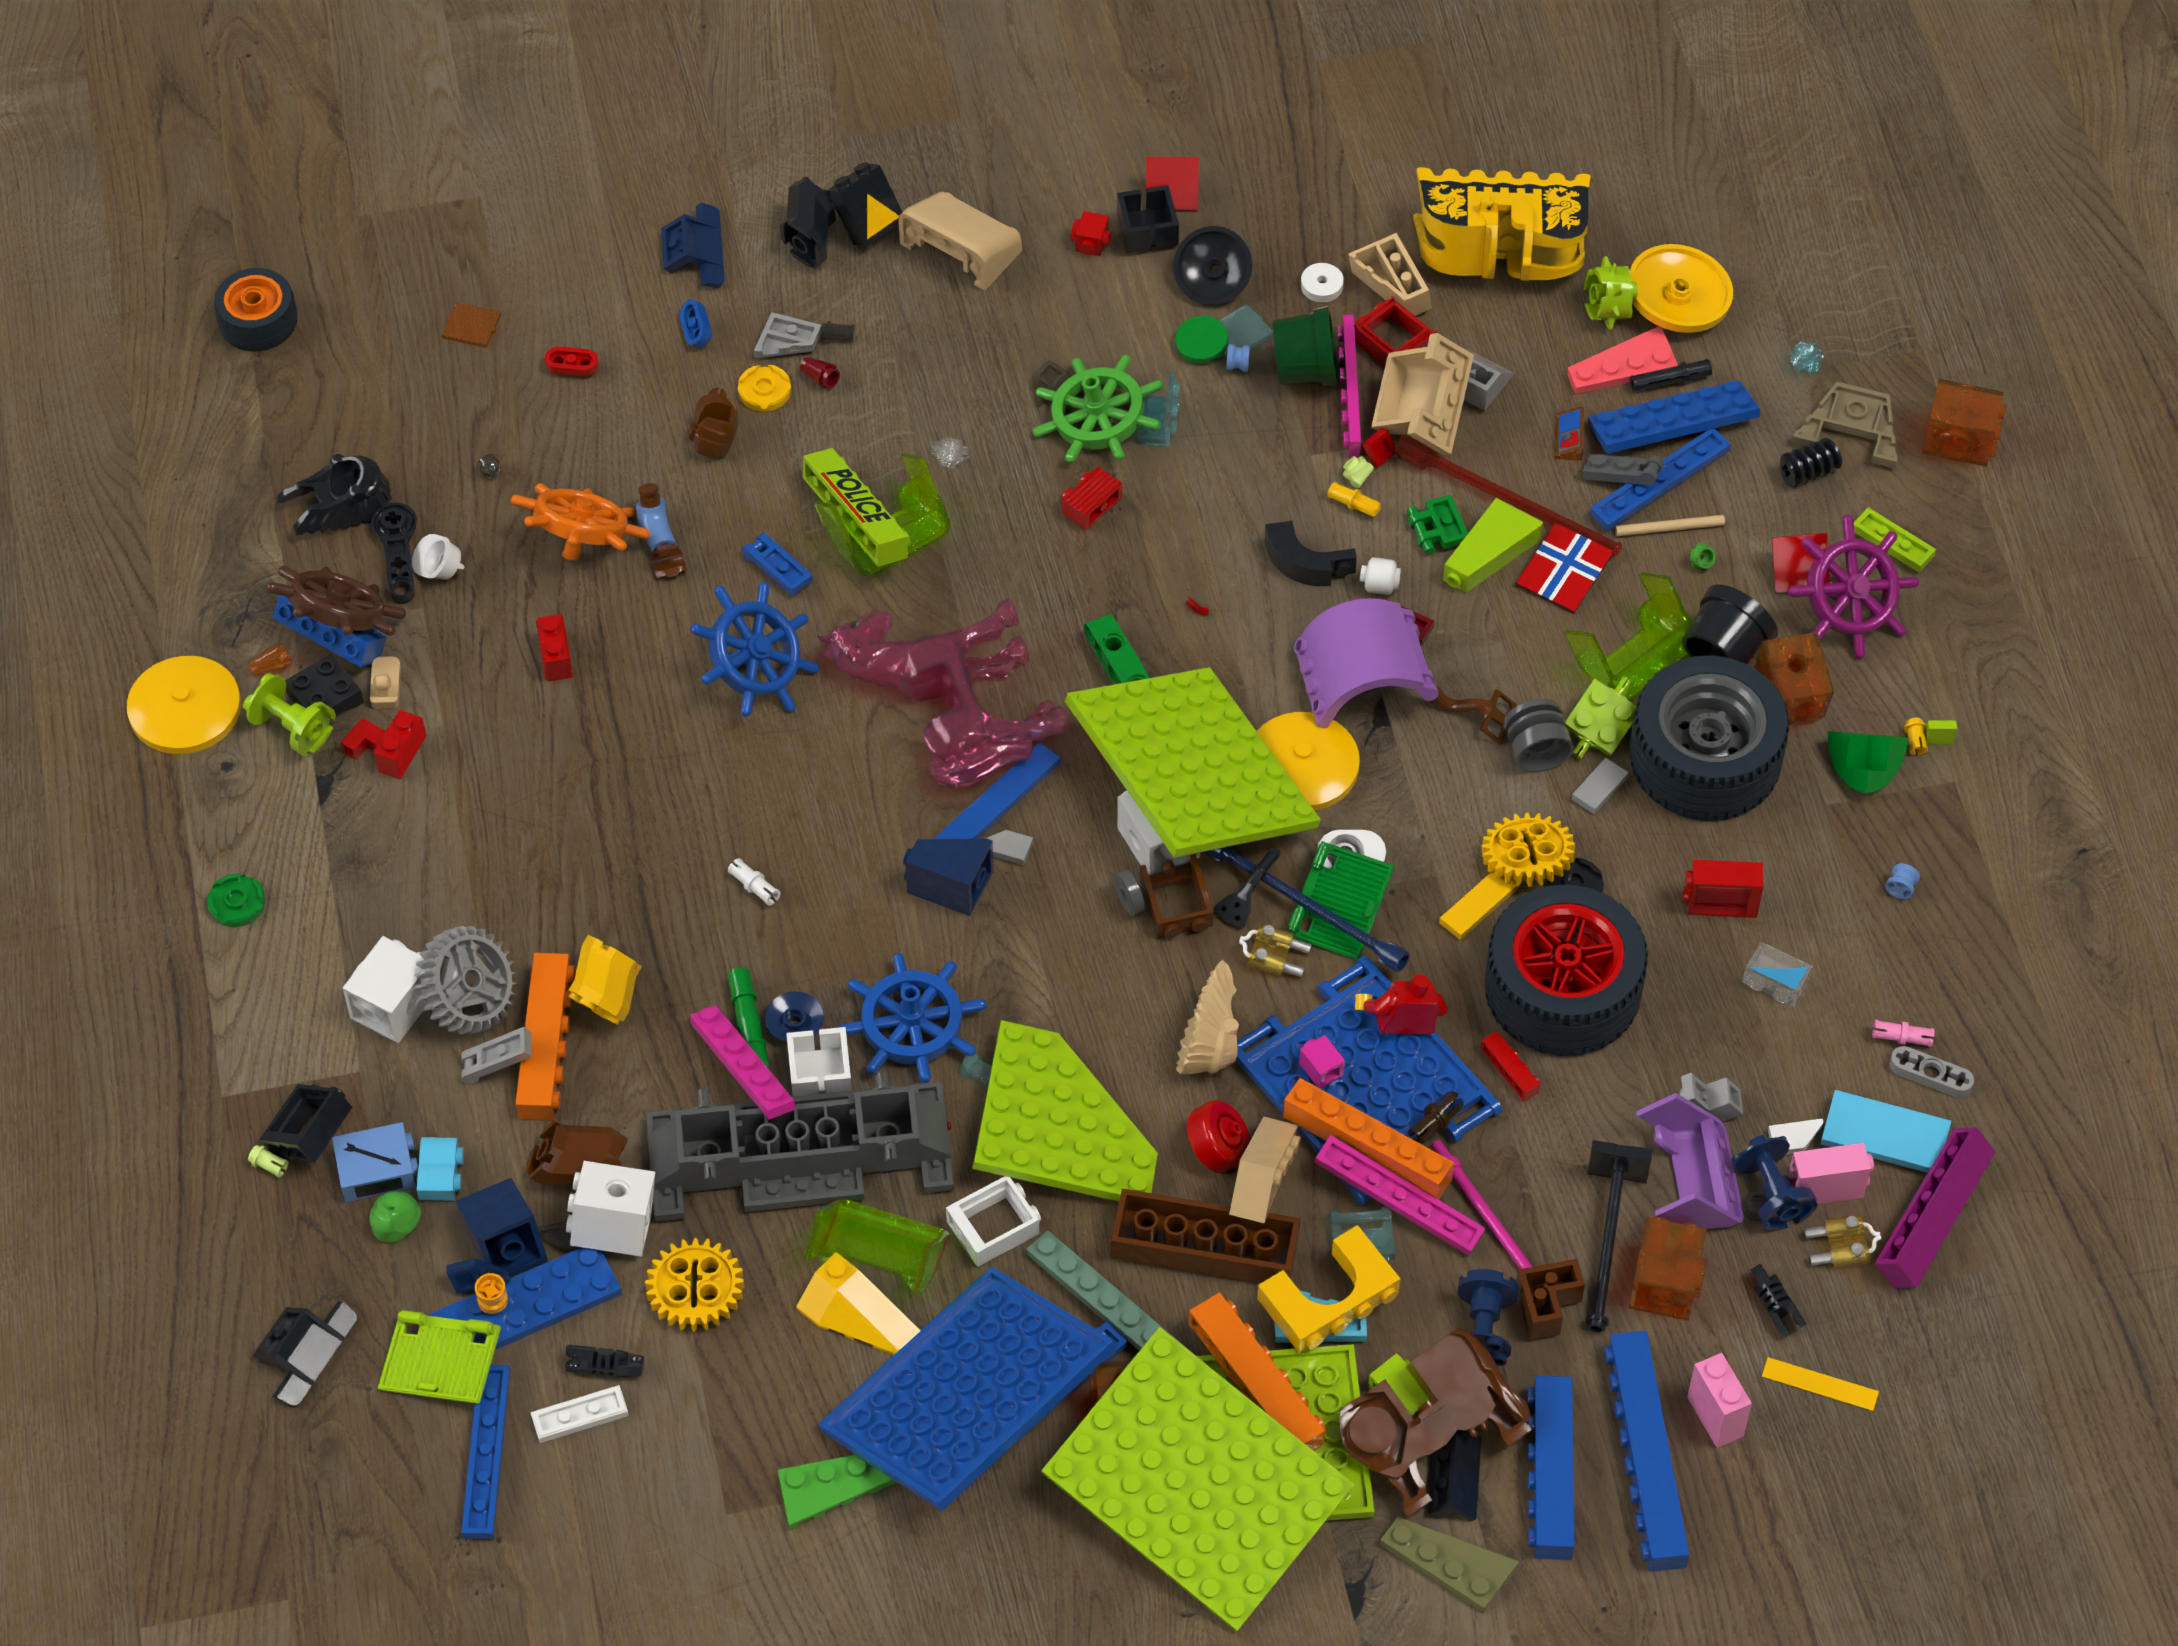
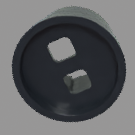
[1682,584,1778,665]

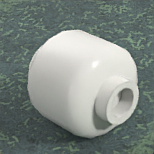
[1360,557,1401,595]

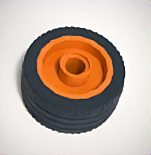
[214,268,297,351]

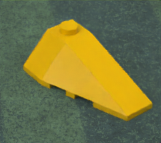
[796,1252,920,1356]

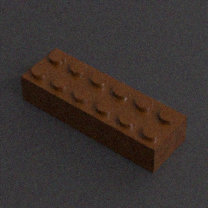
[1111,1188,1301,1283]

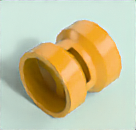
[475,1273,508,1314]

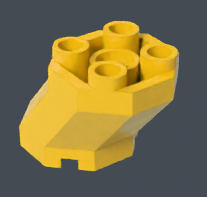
[569,935,642,1025]

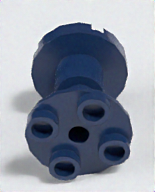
[1731,1135,1818,1231]
[1457,1269,1519,1366]

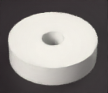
[1301,263,1343,303]

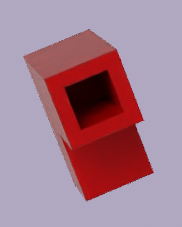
[341,718,387,760]

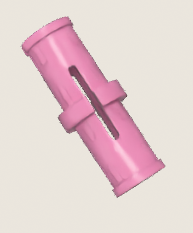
[1872,1019,1934,1047]

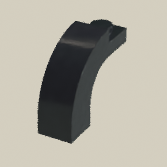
[1264,521,1357,586]

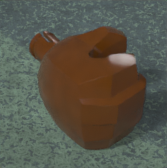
[687,388,739,458]

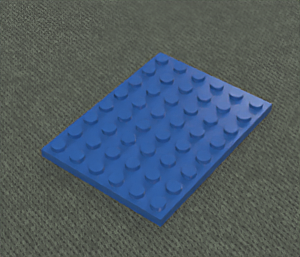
[818,1266,1117,1512]

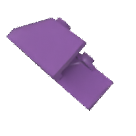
[1636,1093,1744,1231]

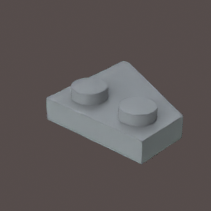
[754,312,822,358]

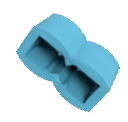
[417,1137,464,1201]

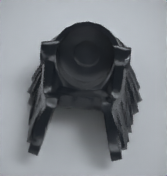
[275,454,392,536]

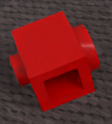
[1070,211,1111,256]

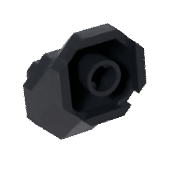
[780,177,836,267]

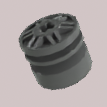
[1504,699,1574,772]

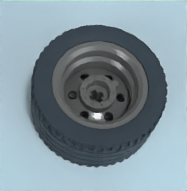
[1629,656,1789,821]

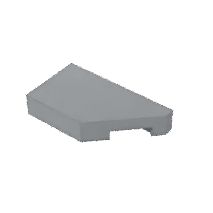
[985,830,1033,866]

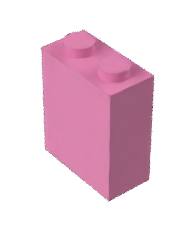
[1788,1143,1874,1204]
[1687,1353,1752,1448]

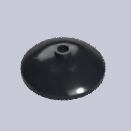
[1173,226,1253,306]

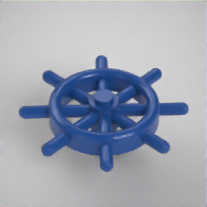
[690,582,819,717]
[837,953,987,1083]

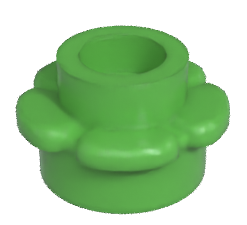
[1689,543,1716,570]

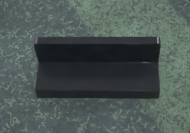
[1428,1430,1482,1521]

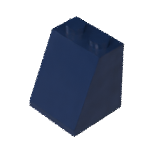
[903,839,994,916]
[456,1178,548,1277]

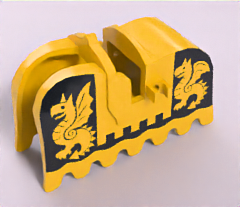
[1413,167,1591,281]

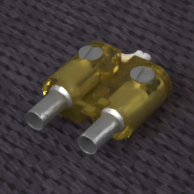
[1239,922,1311,977]
[1805,1214,1881,1268]

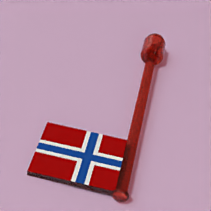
[1394,434,1622,614]

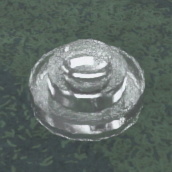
[930,437,971,468]

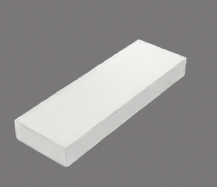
[531,1385,629,1443]

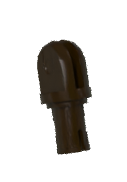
[1408,1091,1464,1144]

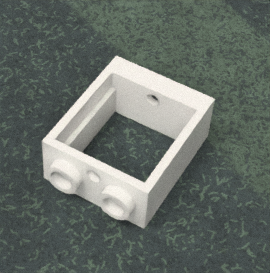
[946,1176,1041,1267]

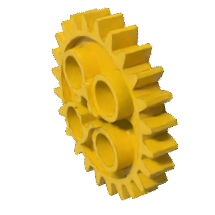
[1482,813,1575,887]
[645,1238,744,1332]

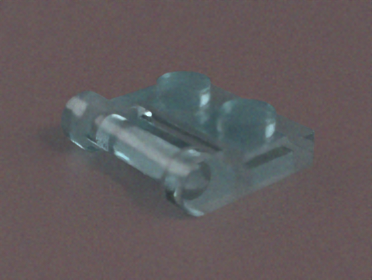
[1330,1207,1396,1264]

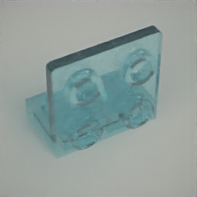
[1138,371,1180,447]

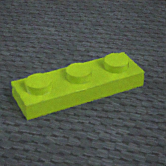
[1854,507,1936,573]

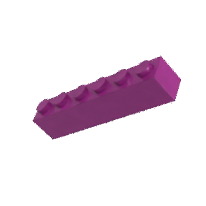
[1875,1127,1996,1288]

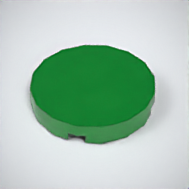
[1175,316,1229,364]
[207,873,266,927]

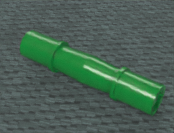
[727,968,770,1070]

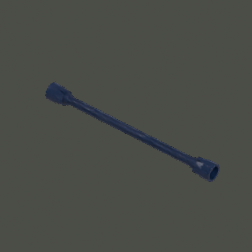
[1203,846,1410,972]

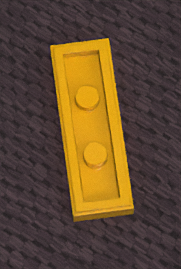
[1439,871,1519,940]

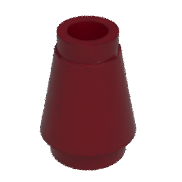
[800,357,840,389]

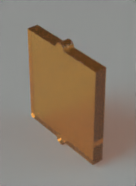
[442,302,501,348]

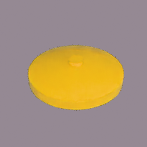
[1630,244,1733,333]
[127,656,241,754]
[1257,712,1360,811]

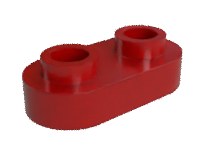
[545,346,599,377]

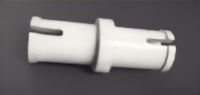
[728,858,781,906]

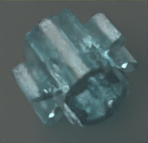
[1790,340,1824,375]

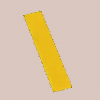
[1762,1357,1879,1411]

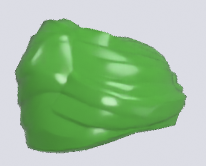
[369,1191,421,1243]

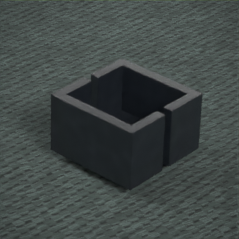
[1117,185,1179,253]

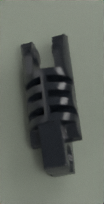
[1751,1264,1807,1338]
[565,1345,644,1377]

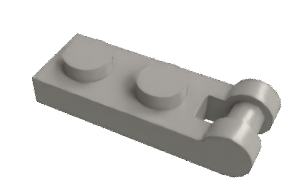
[461,1027,532,1084]

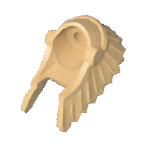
[1176,960,1239,1075]

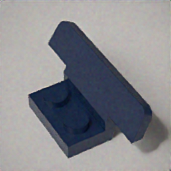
[661,203,724,288]

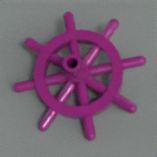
[1788,515,1919,659]

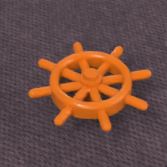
[510,483,650,561]

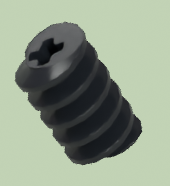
[1780,438,1842,487]

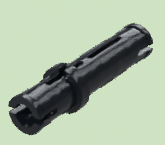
[1630,359,1712,393]

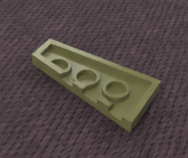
[1380,1517,1519,1613]

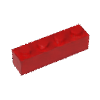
[1481,1031,1540,1102]

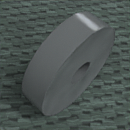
[1113,869,1145,916]

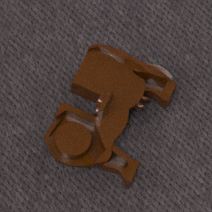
[1339,1329,1532,1520]

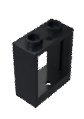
[259,1084,353,1163]

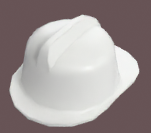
[412,534,465,580]
[1317,830,1386,869]

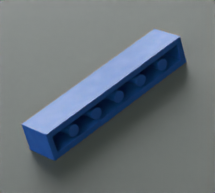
[1527,1376,1574,1560]

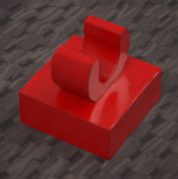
[1361,428,1397,467]

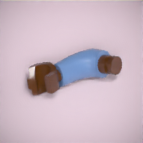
[636,483,687,578]

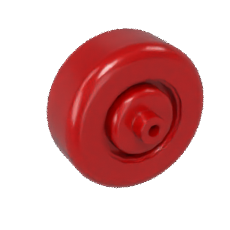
[1187,1100,1251,1174]

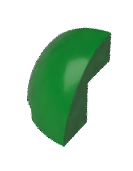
[1828,731,1908,793]

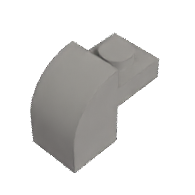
[1680,1073,1743,1122]

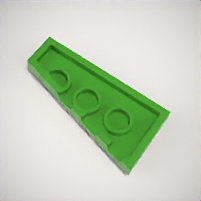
[778,1455,897,1531]

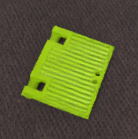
[377,1310,501,1404]

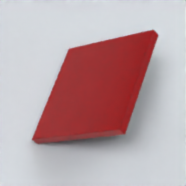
[1146,156,1199,210]
[1772,533,1830,593]

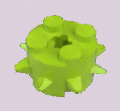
[1584,256,1638,330]

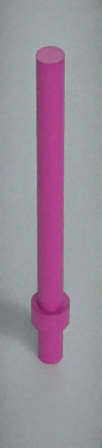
[1431,1140,1533,1269]

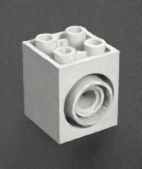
[1118,791,1200,875]
[343,936,427,1043]
[566,1161,655,1256]

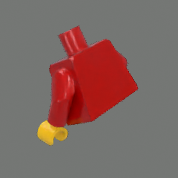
[1355,974,1448,1034]

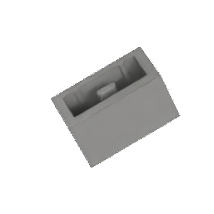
[1464,349,1513,411]

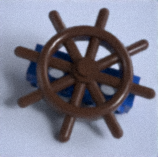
[266,566,406,667]

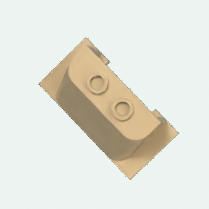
[1371,333,1474,455]

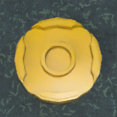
[737,365,791,412]

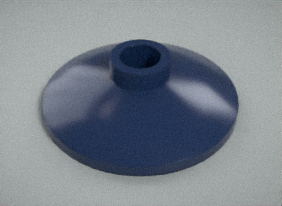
[765,991,824,1043]

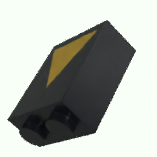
[827,162,902,247]

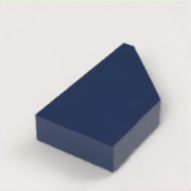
[446,1258,510,1294]

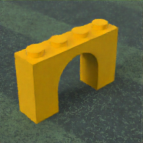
[1257,1225,1400,1354]

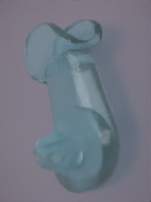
[960,1054,992,1089]

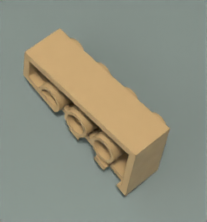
[1229,1117,1301,1223]

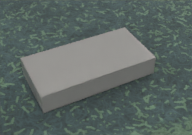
[1571,758,1629,815]

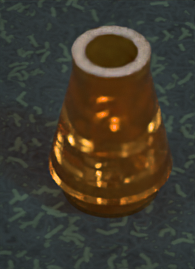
[248,643,292,676]

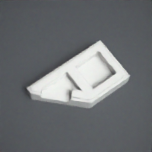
[1768,1118,1824,1155]

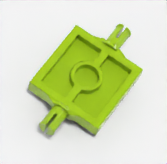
[1565,676,1636,760]

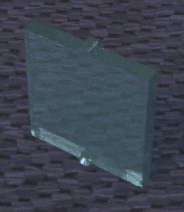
[1220,305,1273,349]

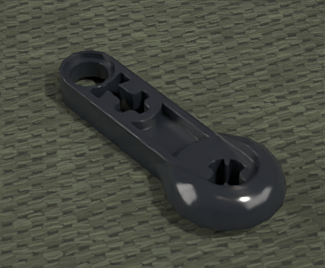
[371,503,417,604]

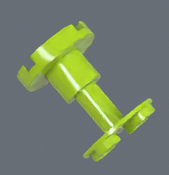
[243,673,336,756]

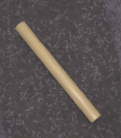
[1615,515,1725,537]

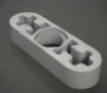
[1889,1046,1974,1098]

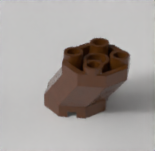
[526,1120,628,1185]

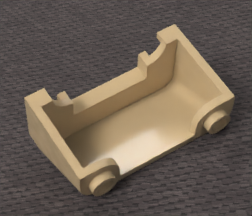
[899,192,1022,291]

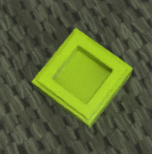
[1925,720,1957,745]

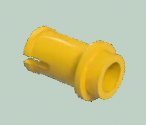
[1904,718,1928,756]

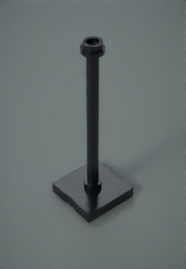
[1586,1140,1653,1332]

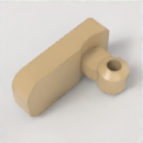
[370,656,401,709]

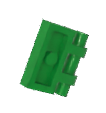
[1407,495,1468,555]

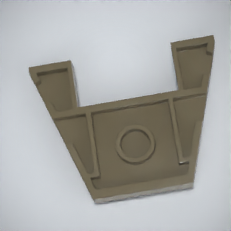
[1792,382,1898,468]

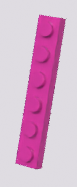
[1337,315,1361,459]
[690,1005,795,1120]
[1314,1135,1485,1256]

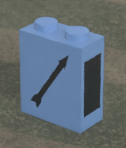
[332,1122,418,1202]

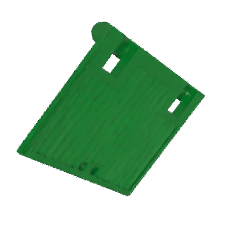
[1286,841,1395,960]

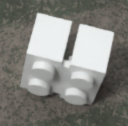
[787,1027,852,1097]

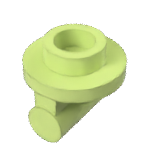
[1343,456,1374,489]

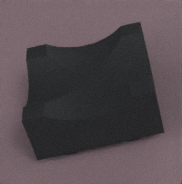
[285,654,364,715]

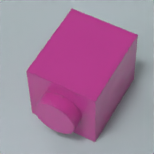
[1299,1035,1345,1089]

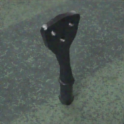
[1214,847,1281,929]

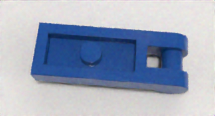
[741,533,813,596]

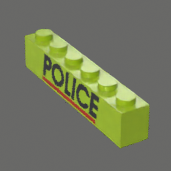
[803,448,910,567]

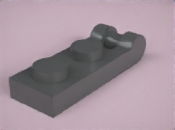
[1583,454,1664,485]

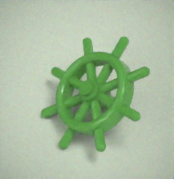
[1032,355,1164,463]

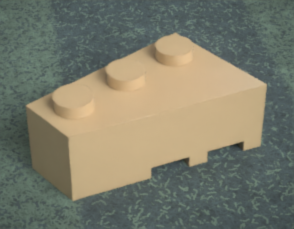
[1348,233,1432,316]

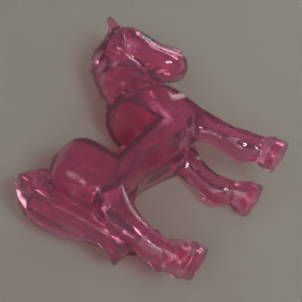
[818,598,1069,788]

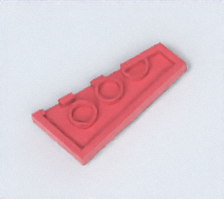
[1567,326,1678,394]

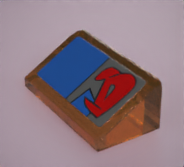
[1555,406,1584,460]

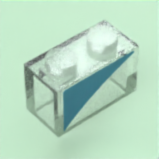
[1742,942,1814,1007]

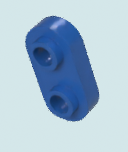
[680,299,712,348]

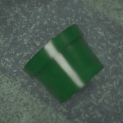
[1273,306,1338,386]

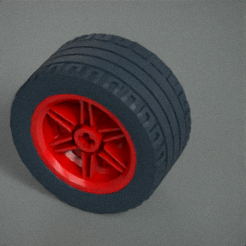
[1484,885,1648,1056]

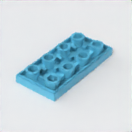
[1821,1090,1951,1173]

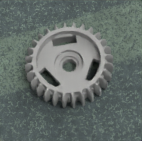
[414,926,518,1034]

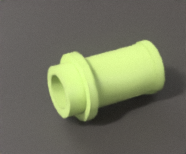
[248,1145,289,1178]

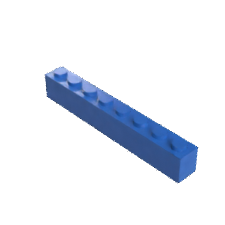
[1604,1331,1689,1572]

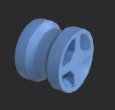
[1226,344,1250,372]
[1885,863,1920,899]

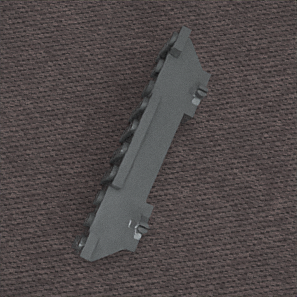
[646,1070,954,1222]

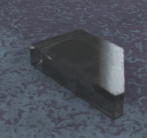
[1032,360,1070,408]

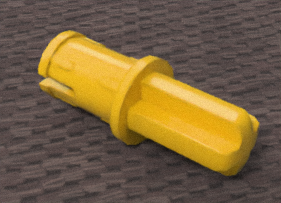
[1327,482,1381,517]

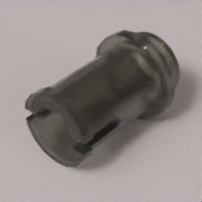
[821,321,855,342]

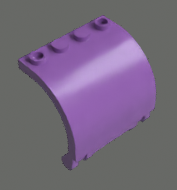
[1294,598,1439,728]

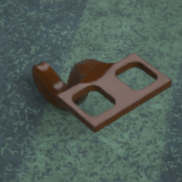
[1430,685,1517,745]

